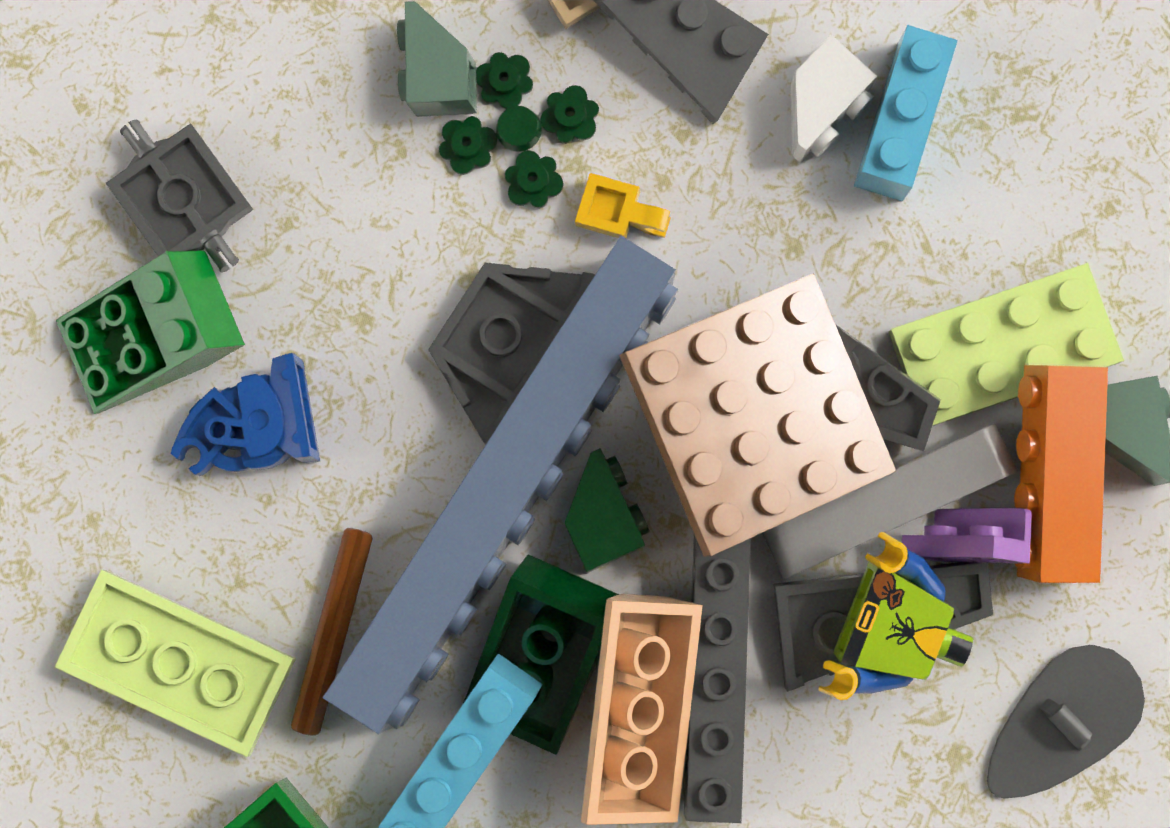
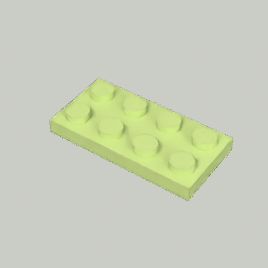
[888,263,1124,426]
[55,570,296,757]

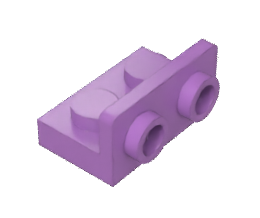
[902,508,1032,564]

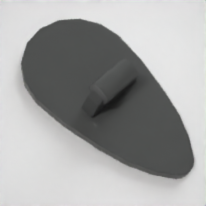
[987,645,1145,799]

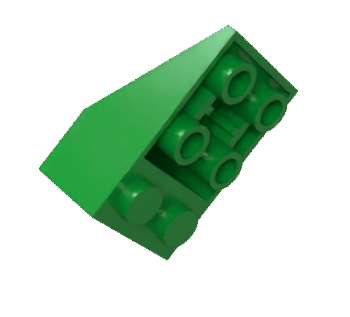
[56,251,245,414]

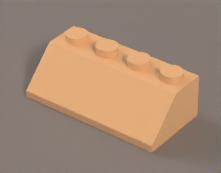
[581,594,703,825]

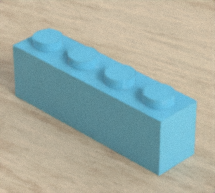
[378,654,542,828]

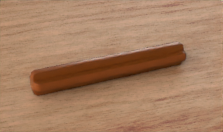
[291,528,373,736]

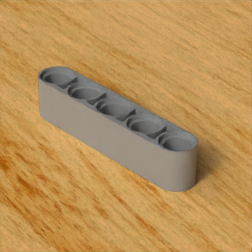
[762,424,1018,579]

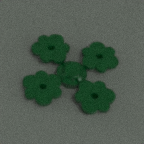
[439,52,599,209]

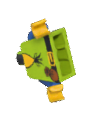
[818,532,973,700]

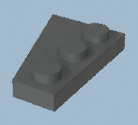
[835,324,941,452]

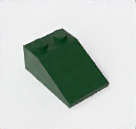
[463,554,619,755]

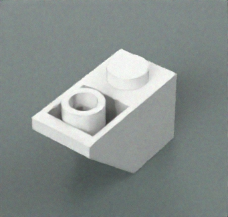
[790,34,877,163]

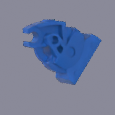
[170,353,320,476]

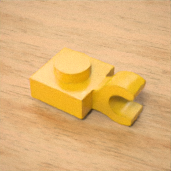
[575,173,671,238]

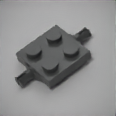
[106,119,254,273]

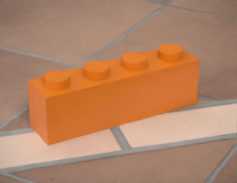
[1014,365,1108,583]

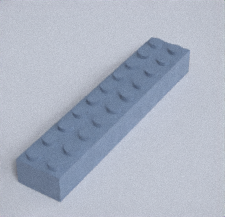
[323,236,678,734]

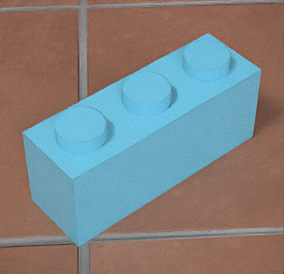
[854,25,958,202]

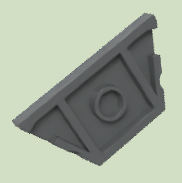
[428,262,595,445]

